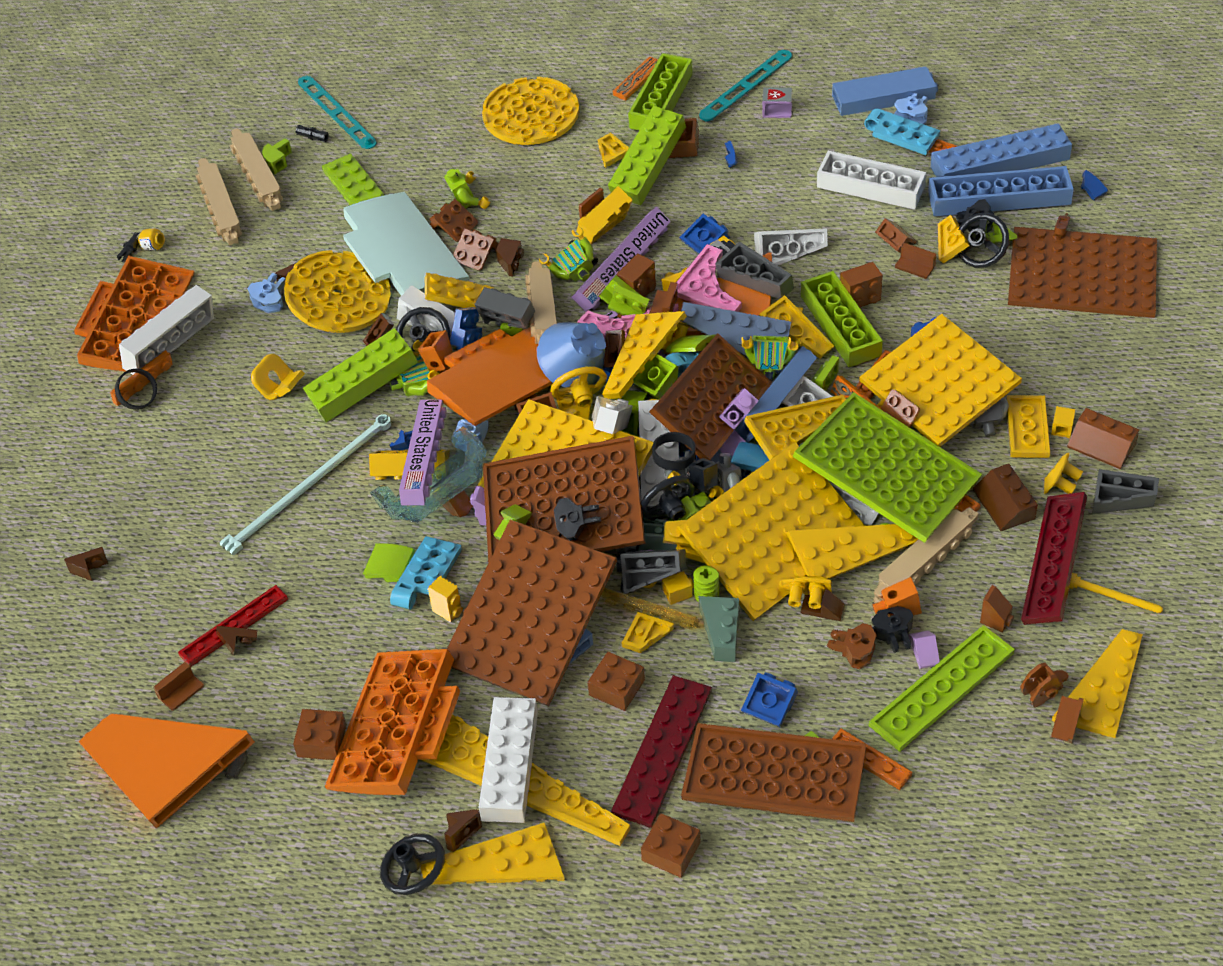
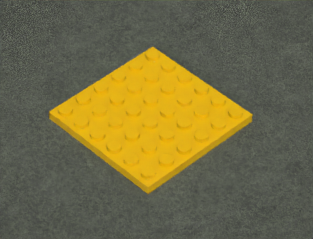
[859,314,1022,447]

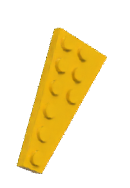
[602,311,687,399]
[744,395,846,460]
[786,524,918,579]
[1052,629,1143,738]
[420,822,565,885]

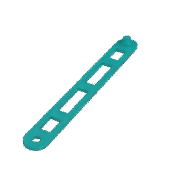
[699,50,792,122]
[298,76,377,149]

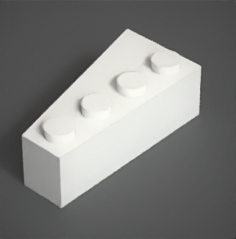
[397,285,455,340]
[592,396,633,434]

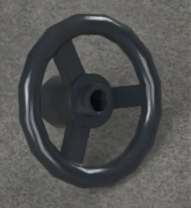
[958,213,1009,268]
[396,307,451,352]
[641,475,695,521]
[380,833,445,895]

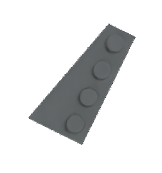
[715,241,794,299]

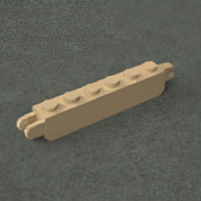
[230,128,283,211]
[195,158,242,245]
[525,261,557,344]
[873,507,979,603]

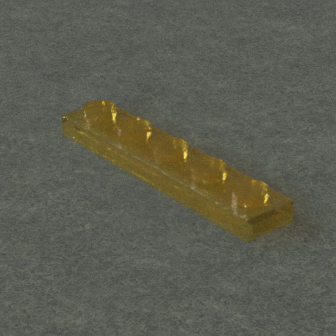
[601,588,700,630]

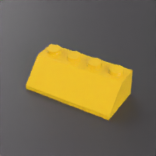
[369,449,450,480]

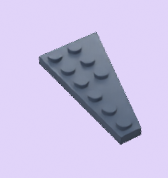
[680,302,791,375]

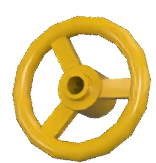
[550,367,607,407]

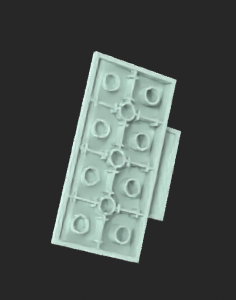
[343,192,469,295]

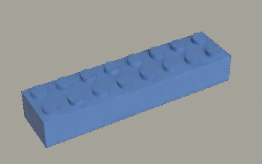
[930,123,1072,177]
[928,166,1074,216]

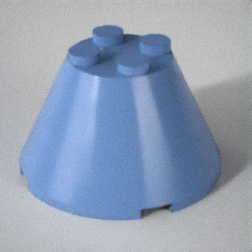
[537,322,606,388]

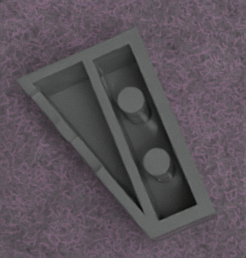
[475,287,535,329]
[1092,469,1159,514]
[621,549,687,594]

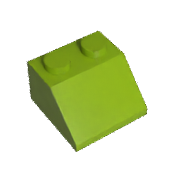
[633,354,678,399]

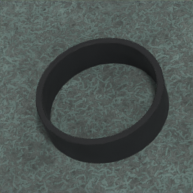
[115,368,157,410]
[652,432,696,471]

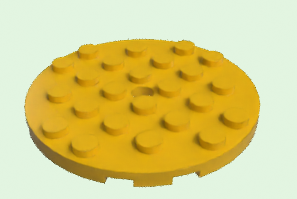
[482,77,579,145]
[284,250,390,333]

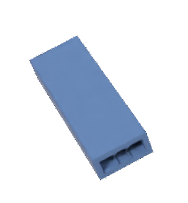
[832,66,938,116]
[735,346,817,443]

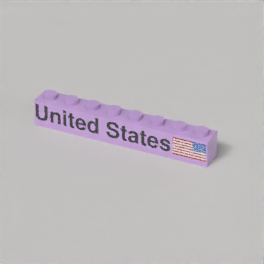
[571,207,671,312]
[399,400,447,505]

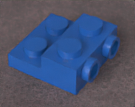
[679,213,730,254]
[450,307,482,350]
[741,672,798,728]

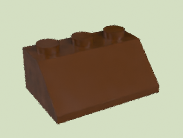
[973,464,1038,532]

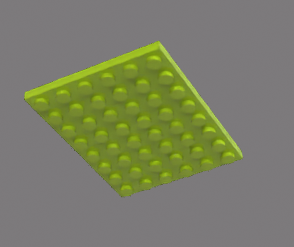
[793,392,982,543]

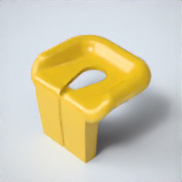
[251,354,305,400]

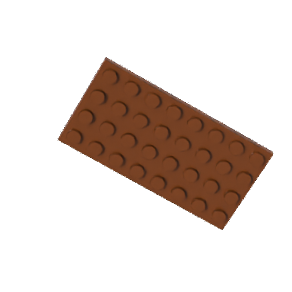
[649,333,772,460]
[681,723,866,822]

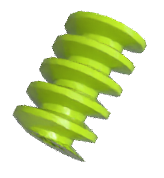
[693,566,720,602]

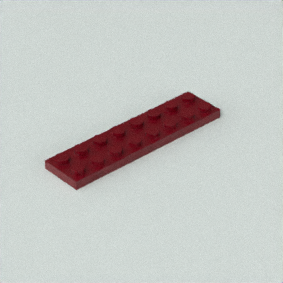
[1021,492,1087,625]
[611,675,712,828]

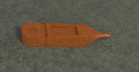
[1054,213,1070,235]

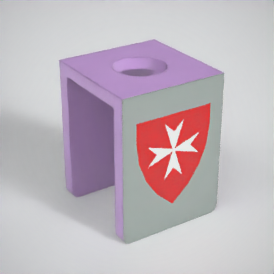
[762,87,792,118]

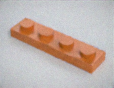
[110,350,173,406]

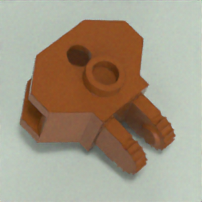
[827,623,876,669]
[1020,662,1069,708]

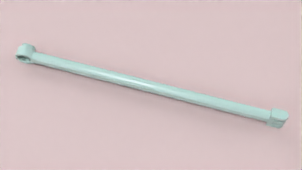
[220,414,391,555]

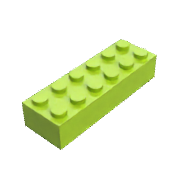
[628,53,693,130]
[608,106,686,206]
[801,271,883,367]
[303,328,418,422]

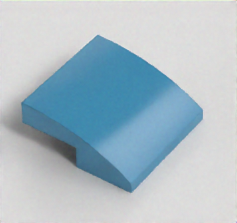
[731,441,769,471]

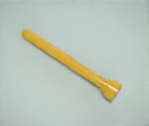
[1069,572,1163,613]

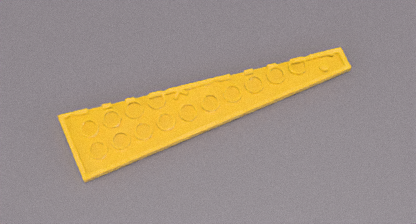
[422,714,630,846]

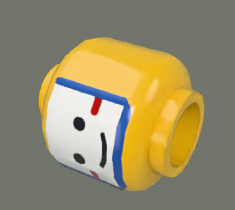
[138,228,165,251]

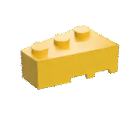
[576,186,633,244]

